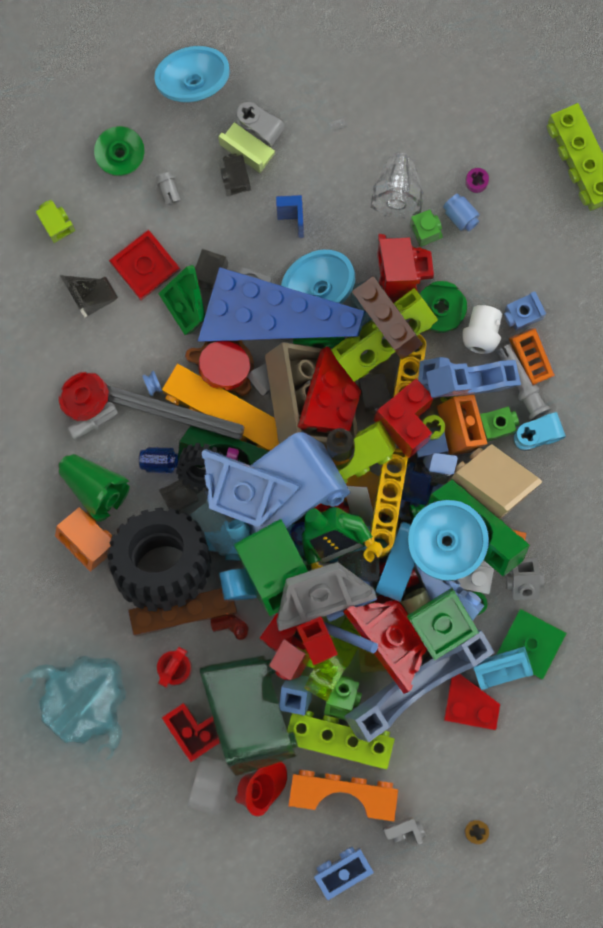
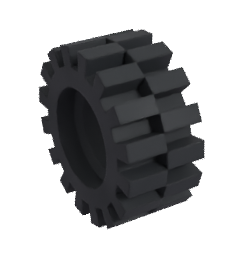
[176,443,223,492]

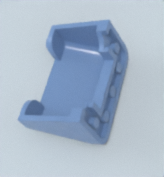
[248,432,351,535]

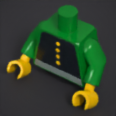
[302,507,383,571]

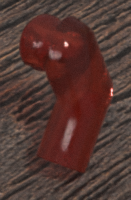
[210,615,249,640]

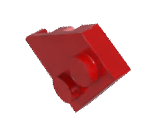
[444,674,501,730]

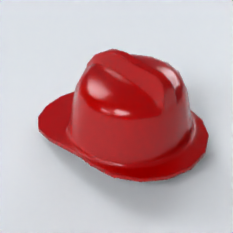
[235,758,287,817]

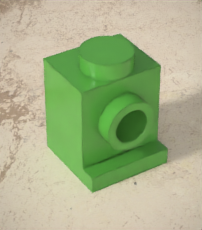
[410,209,443,247]
[480,406,519,442]

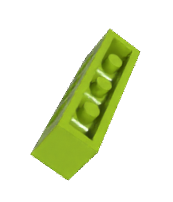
[331,288,438,382]

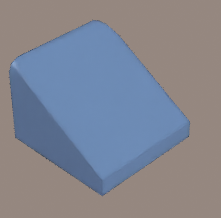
[423,453,458,475]

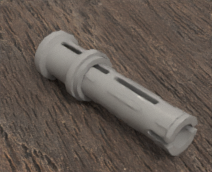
[497,344,551,420]

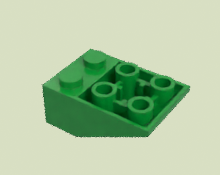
[234,519,308,616]

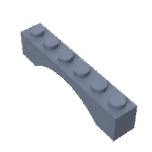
[344,630,495,742]

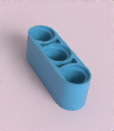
[376,522,415,602]
[219,569,257,600]

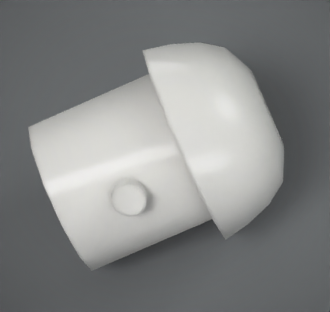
[462,305,502,354]

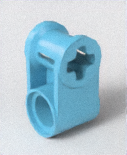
[513,412,566,450]

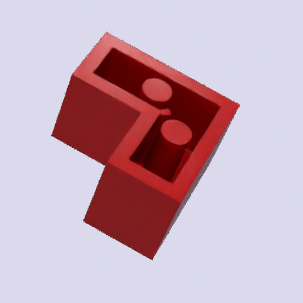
[377,238,421,303]
[374,378,434,458]
[161,703,236,762]

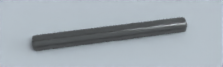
[107,385,244,440]

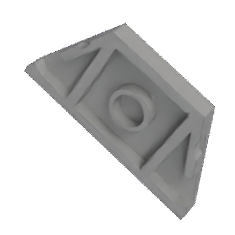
[277,562,376,631]

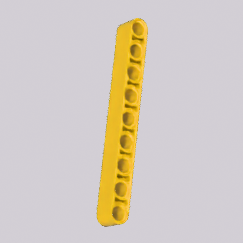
[370,334,426,558]

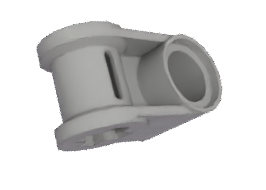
[237,102,285,148]

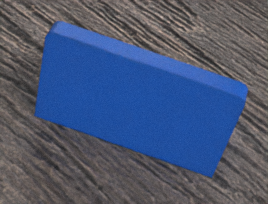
[276,195,304,238]

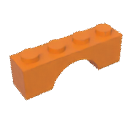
[289,769,398,821]

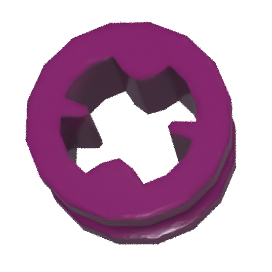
[466,168,489,193]

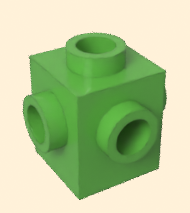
[322,676,362,720]

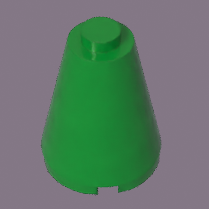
[58,454,130,522]

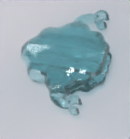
[20,656,126,760]

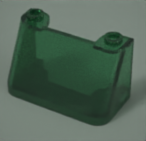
[199,655,298,776]

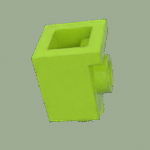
[35,200,76,243]

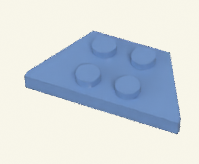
[202,449,301,527]

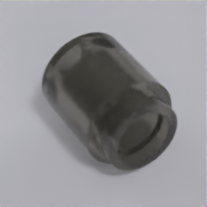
[327,428,353,461]

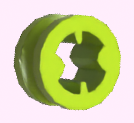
[423,415,445,440]

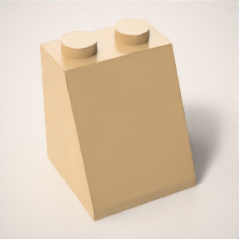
[447,444,542,519]

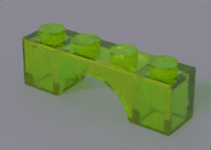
[304,602,375,702]

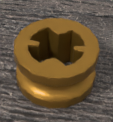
[465,820,489,845]

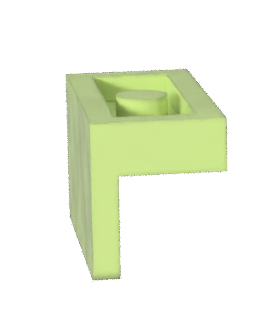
[218,122,275,173]

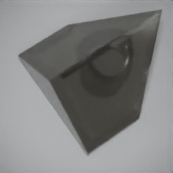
[60,275,118,318]

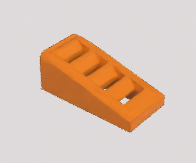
[509,328,555,385]

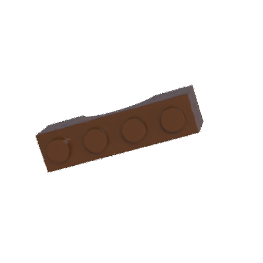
[128,588,238,637]

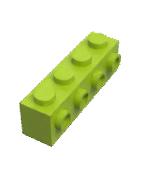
[547,103,603,212]
[284,711,395,770]

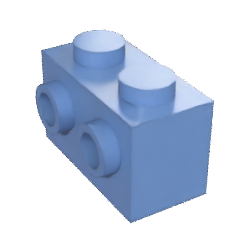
[314,846,374,901]

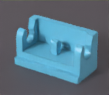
[473,646,534,690]

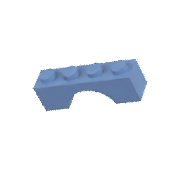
[426,360,521,398]

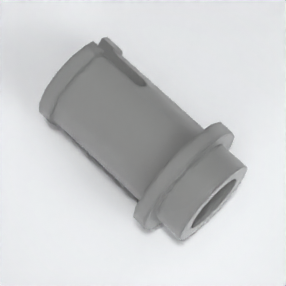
[156,172,181,206]

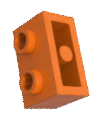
[437,395,487,455]
[55,507,112,572]

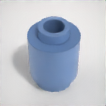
[443,193,480,232]

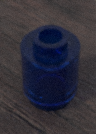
[139,447,179,473]

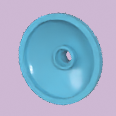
[154,46,230,103]
[281,250,355,304]
[408,500,489,580]

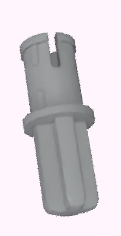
[68,402,118,440]

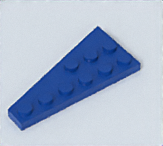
[198,267,366,342]

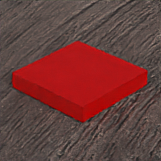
[109,229,180,301]

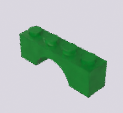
[427,480,530,576]

